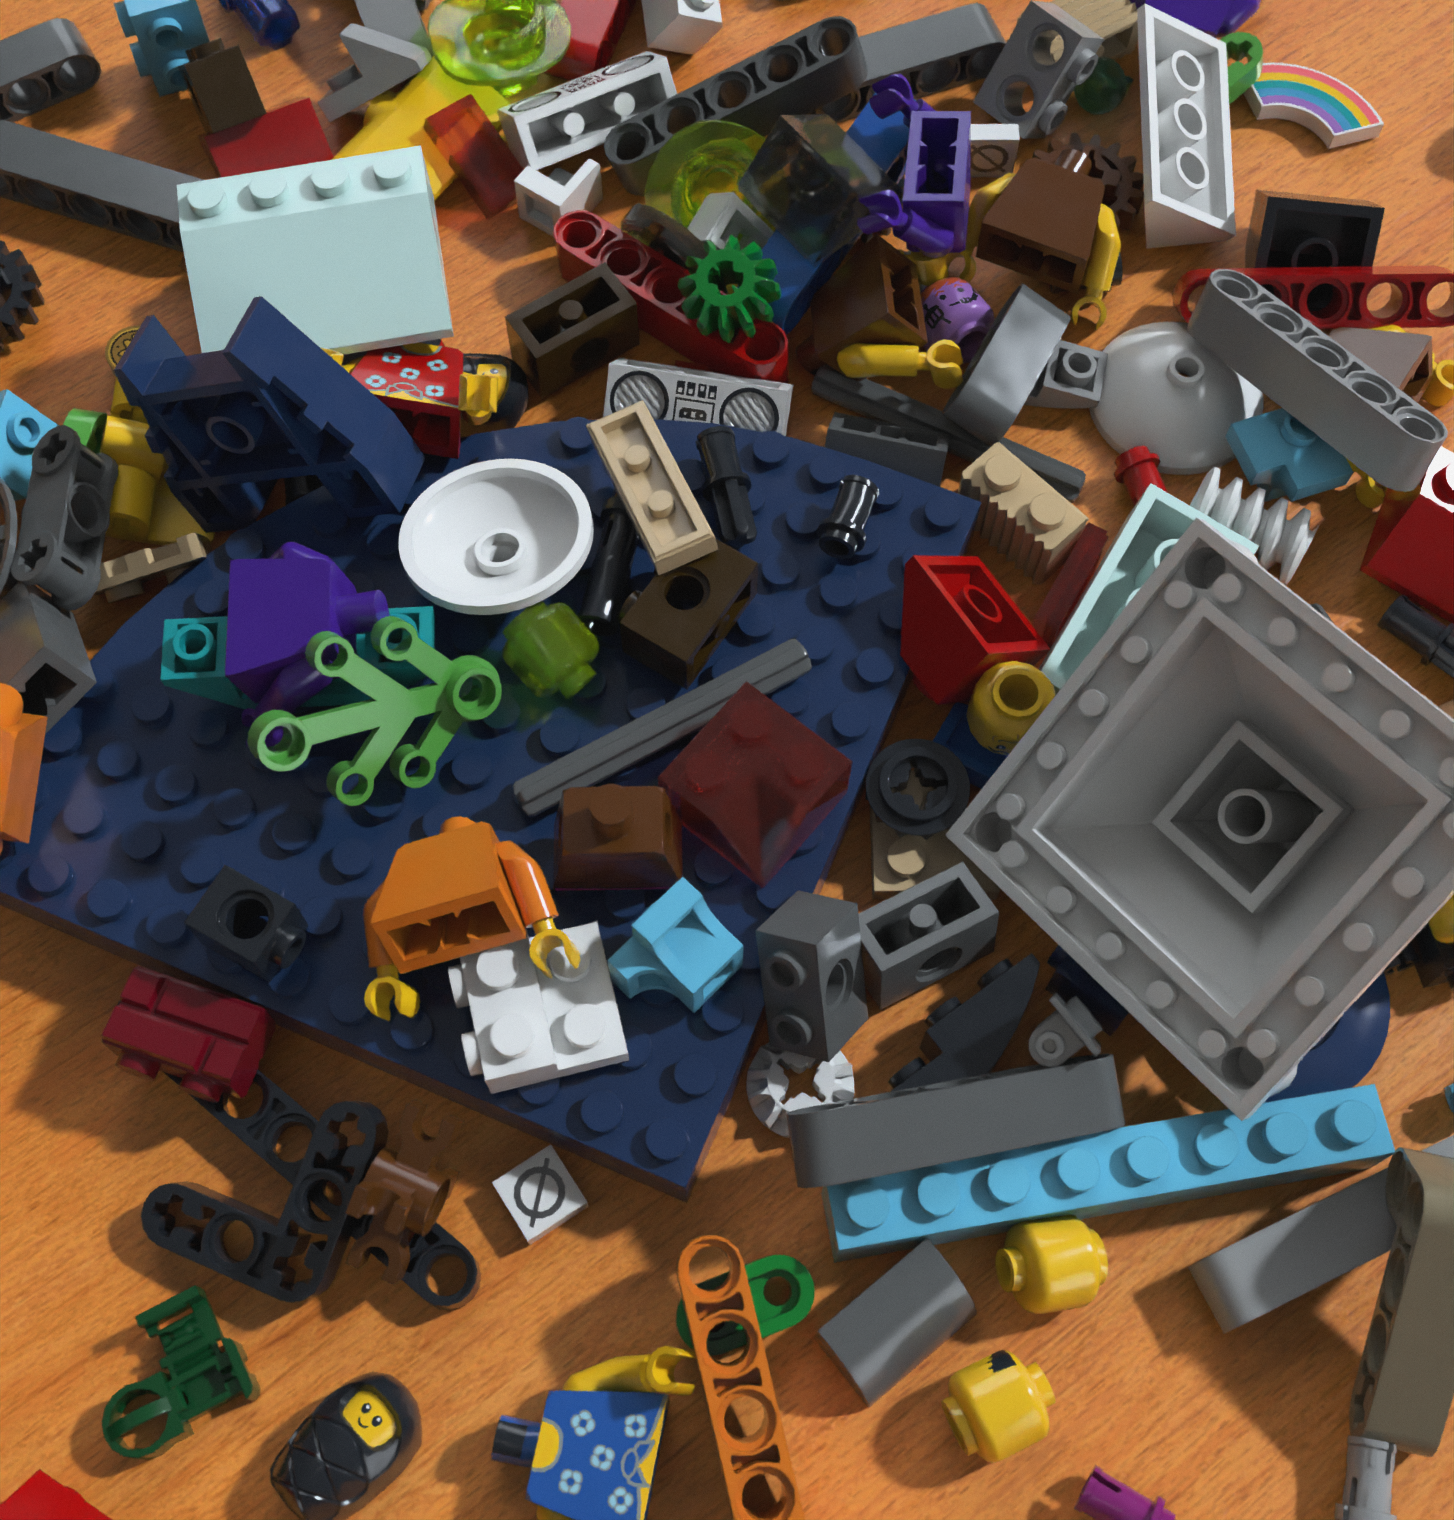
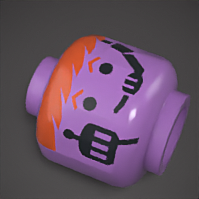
[920,277,995,364]

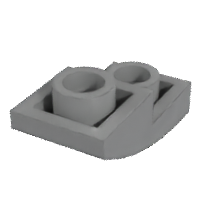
[1024,340,1108,409]

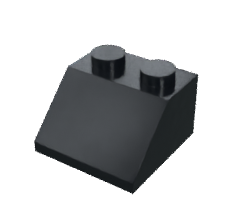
[1245,190,1385,312]

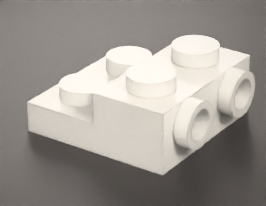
[448,922,629,1094]

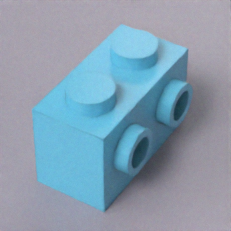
[114,0,210,97]

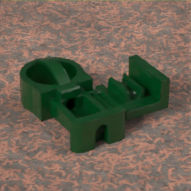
[102,1285,261,1460]

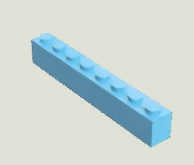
[821,1084,1395,1263]

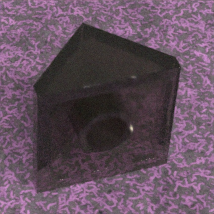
[738,114,904,268]

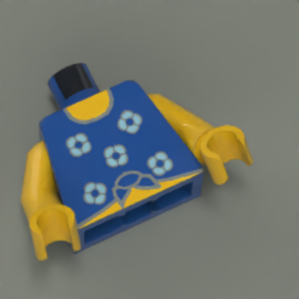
[491,1346,696,1520]

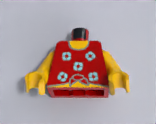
[320,339,498,459]

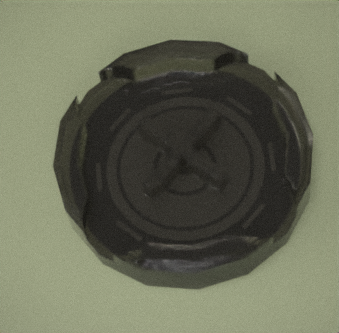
[620,203,706,270]

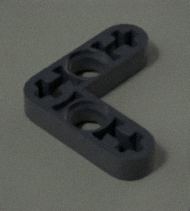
[141,1101,389,1303]

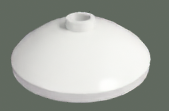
[1089,322,1264,475]
[399,459,594,615]

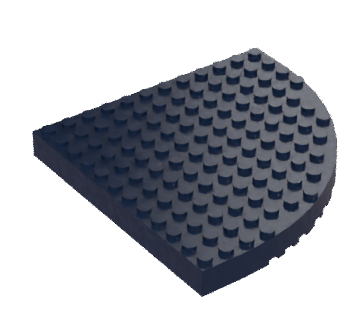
[0,417,981,1203]

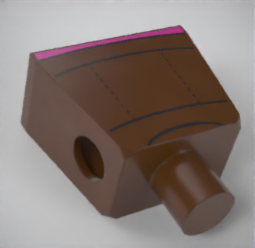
[553,784,683,891]

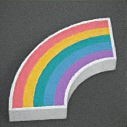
[1243,63,1384,149]

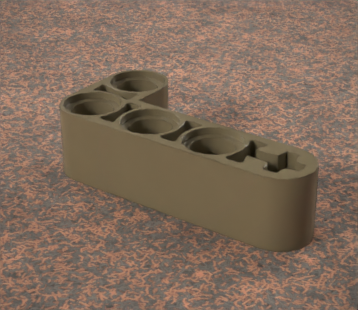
[1349,1147,1454,1457]

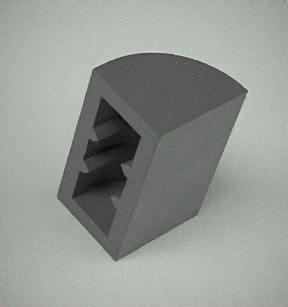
[825,412,951,487]
[814,1238,977,1408]

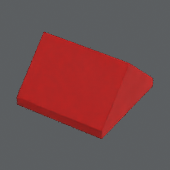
[198,97,334,178]

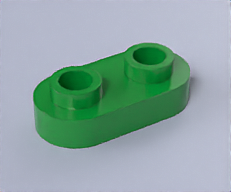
[675,1255,815,1356]

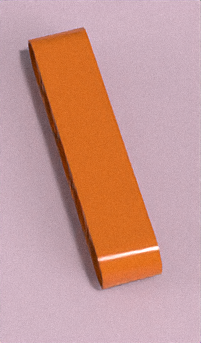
[676,1235,805,1520]

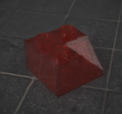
[658,681,852,888]

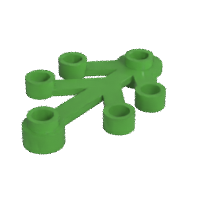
[248,616,502,806]

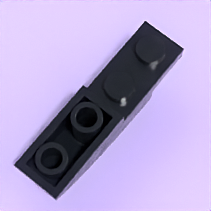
[888,953,1040,1092]

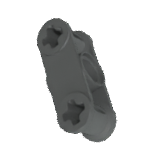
[11,425,118,611]

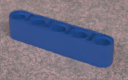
[737,93,916,334]

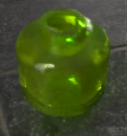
[502,601,599,699]

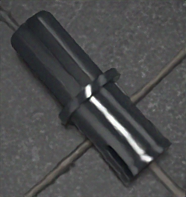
[695,426,757,549]
[1378,594,1454,678]

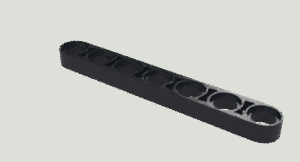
[116,1001,481,1311]

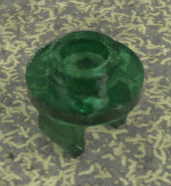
[1074,57,1133,115]

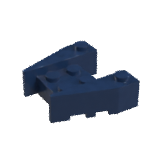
[114,296,426,533]

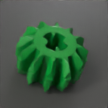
[678,234,781,343]

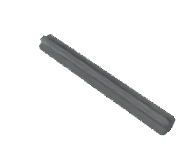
[811,364,1086,503]
[512,639,812,817]

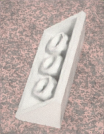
[1137,4,1236,248]

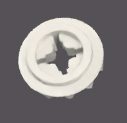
[747,1043,855,1138]

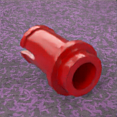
[1114,446,1168,506]

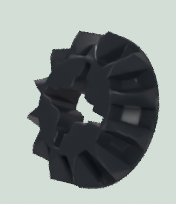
[866,739,970,840]

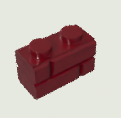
[101,965,276,1103]

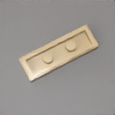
[586,400,718,575]

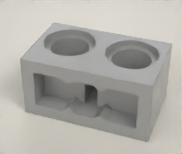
[973,0,1104,139]

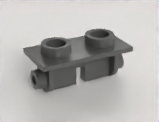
[1029,991,1103,1067]

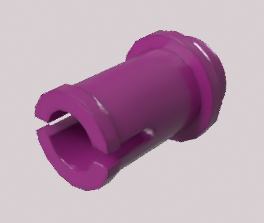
[1074,1465,1176,1520]

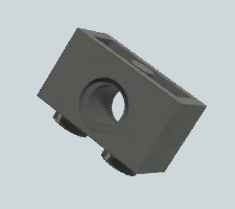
[859,862,999,1010]
[756,890,868,1062]

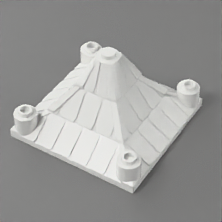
[945,517,1454,1121]

